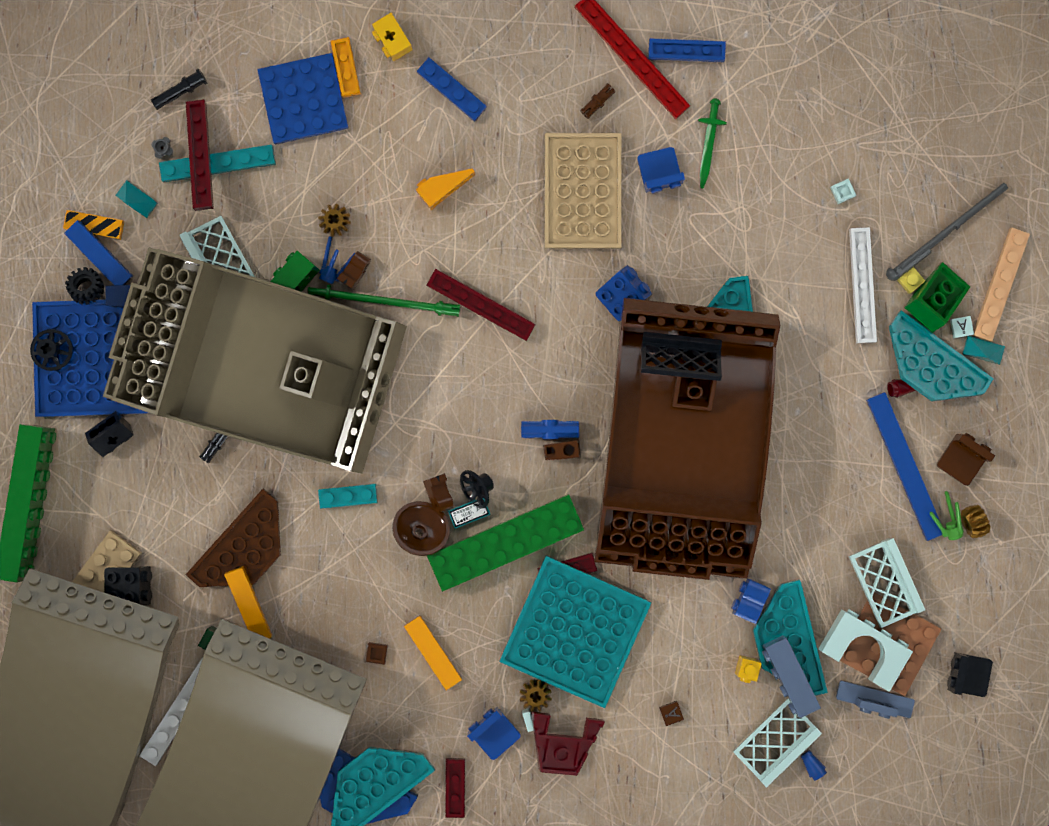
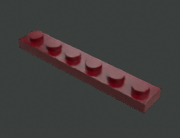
[186,99,214,211]
[426,269,536,342]

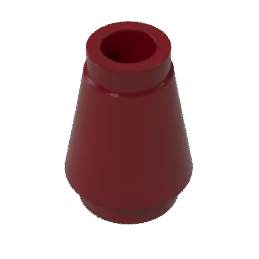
[887,379,916,398]

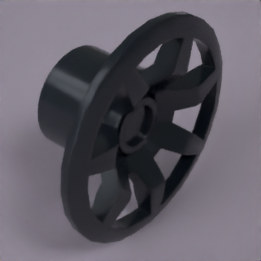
[30,329,73,371]
[460,470,494,509]

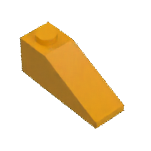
[415,168,475,210]

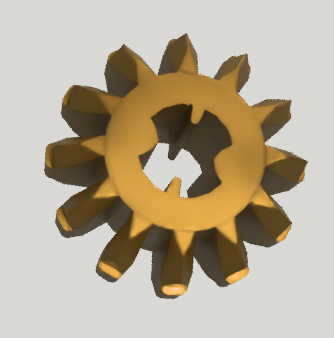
[318,204,351,237]
[960,505,991,538]
[520,679,552,712]

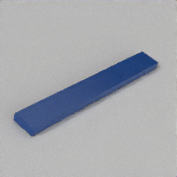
[866,392,942,541]

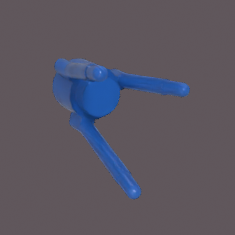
[319,236,355,284]

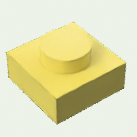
[897,267,925,294]

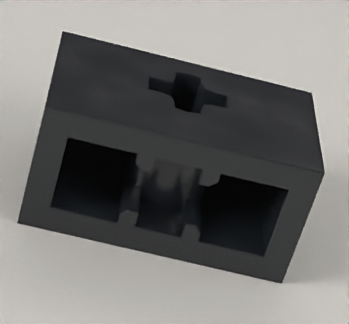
[85,411,134,457]

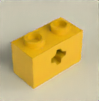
[371,13,413,62]

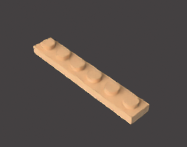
[972,228,1030,342]

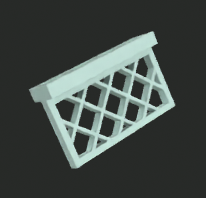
[179,216,255,277]
[849,538,925,628]
[733,699,822,788]

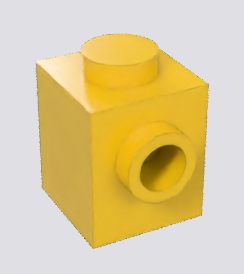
[735,655,762,683]

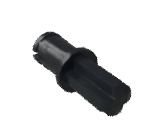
[199,433,228,463]

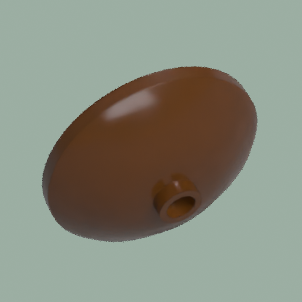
[392,501,450,556]

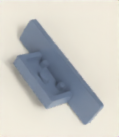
[836,680,915,719]

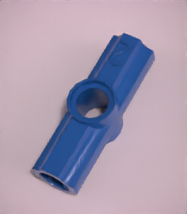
[521,420,579,439]

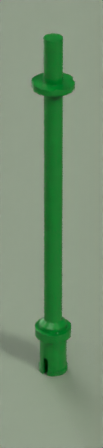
[308,285,460,317]

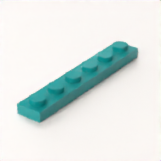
[159,144,276,182]

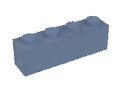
[762,635,821,718]

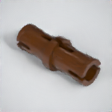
[580,83,615,119]

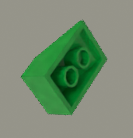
[904,262,970,333]

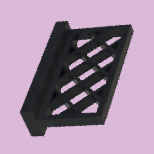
[641,332,722,381]

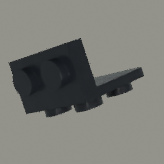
[104,566,152,606]
[947,652,993,697]

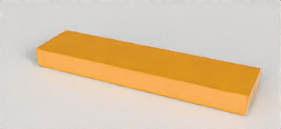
[224,566,272,638]
[404,615,462,690]

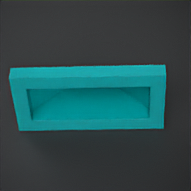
[115,180,158,218]
[962,336,1005,365]

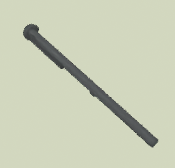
[886,183,1008,281]

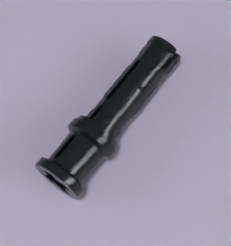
[151,68,208,110]

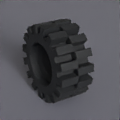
[65,267,104,305]

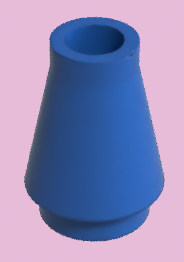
[800,750,827,781]

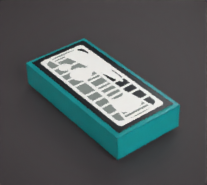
[448,498,491,529]

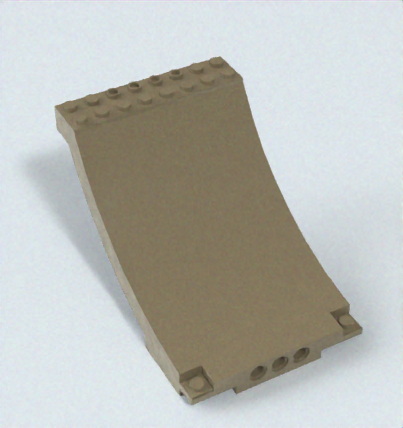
[103,247,407,474]
[0,568,179,826]
[136,619,367,826]

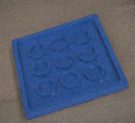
[257,53,349,145]

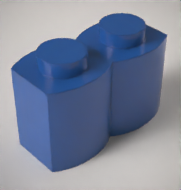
[731,579,771,624]

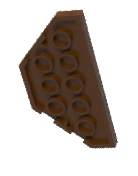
[185,488,281,587]

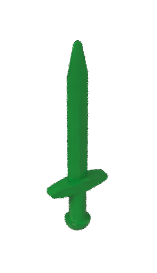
[698,98,727,189]

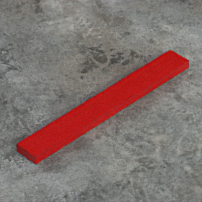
[574,0,690,120]

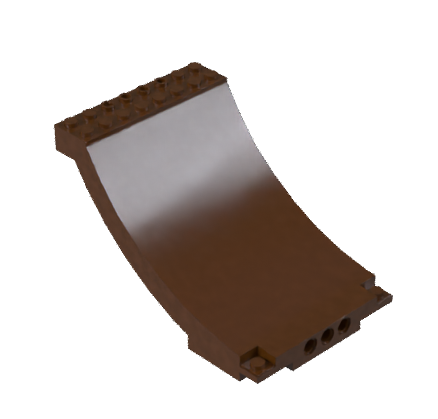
[594,298,781,580]

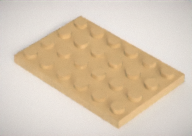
[545,133,621,249]

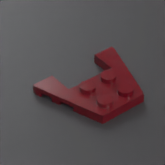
[531,712,605,776]

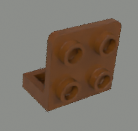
[936,433,995,486]

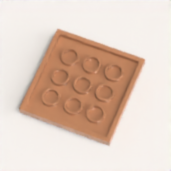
[840,592,941,696]

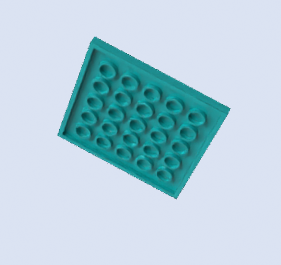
[499,555,652,708]

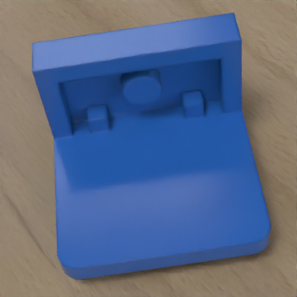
[637,147,685,194]
[595,265,652,321]
[467,707,521,760]

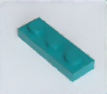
[318,484,378,509]

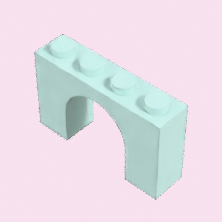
[818,609,913,692]

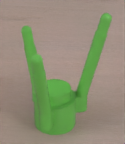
[929,491,964,540]

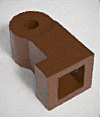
[337,251,371,290]
[543,440,581,460]
[423,473,453,513]

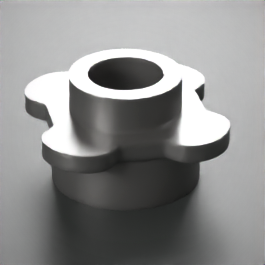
[151,137,173,159]

